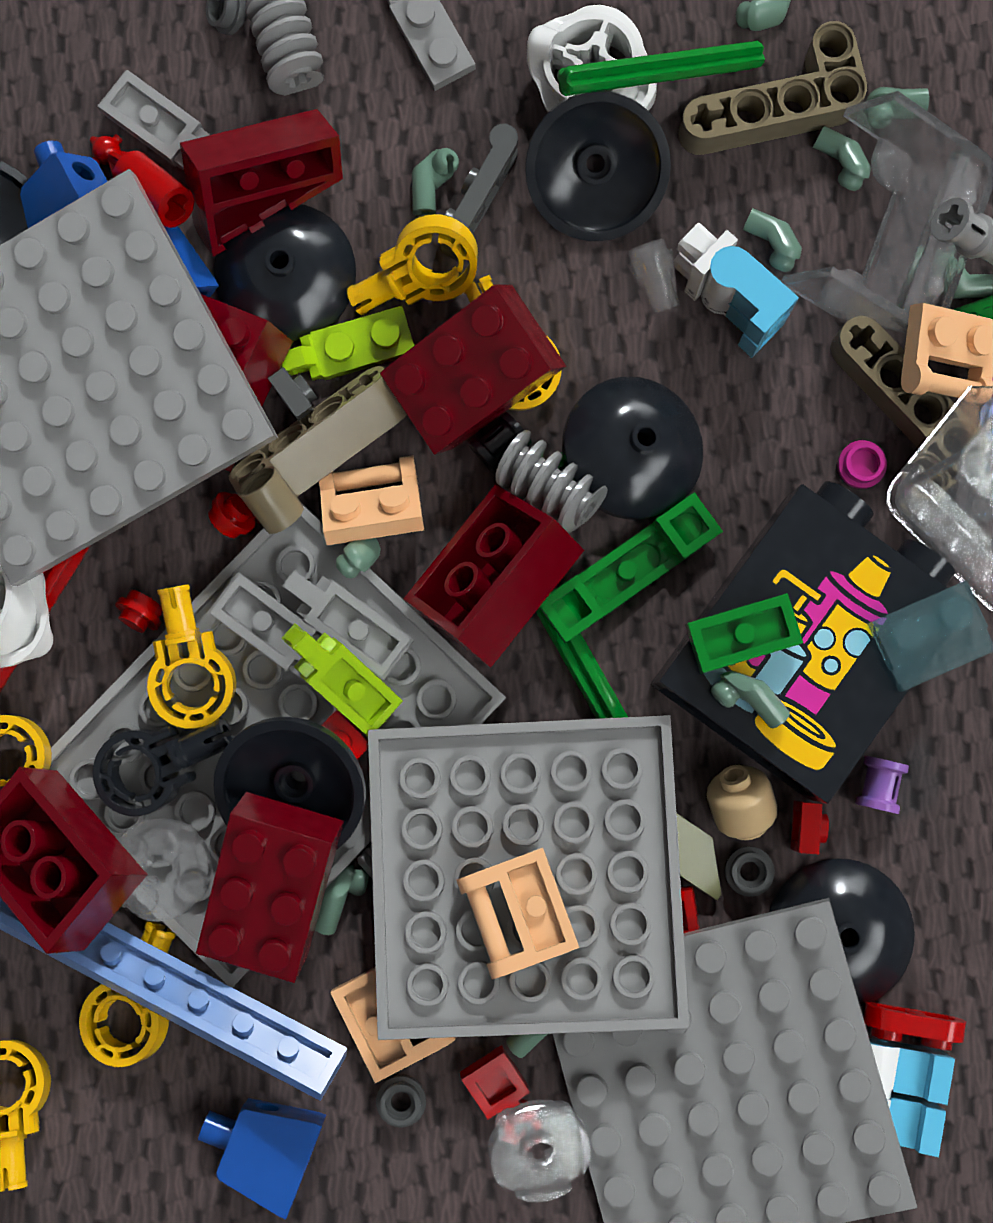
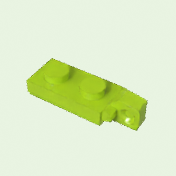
[282,306,414,381]
[281,623,403,736]

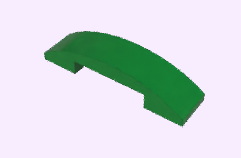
[539,492,723,644]

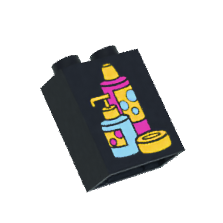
[650,481,970,804]

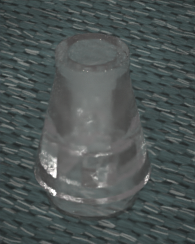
[627,239,680,315]

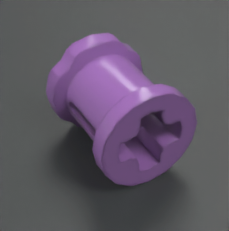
[855,756,909,814]

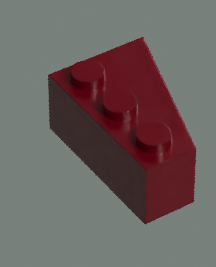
[180,109,343,257]

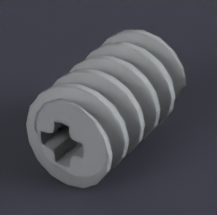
[245,0,324,96]
[496,430,608,534]

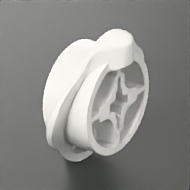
[527,5,657,112]
[0,565,53,668]

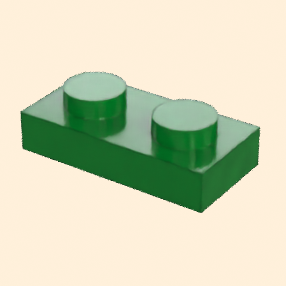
[685,593,803,674]

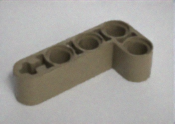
[678,21,867,155]
[831,316,986,506]
[229,366,407,534]

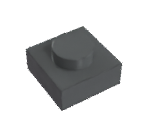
[268,367,317,421]

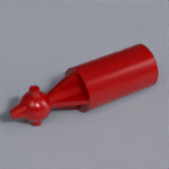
[90,134,195,228]

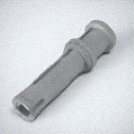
[930,197,993,266]

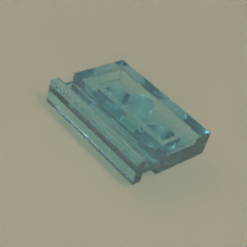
[867,580,993,691]

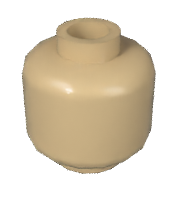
[707,765,777,840]

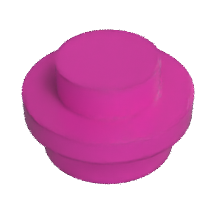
[837,440,887,489]

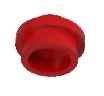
[208,492,255,538]
[115,590,163,633]

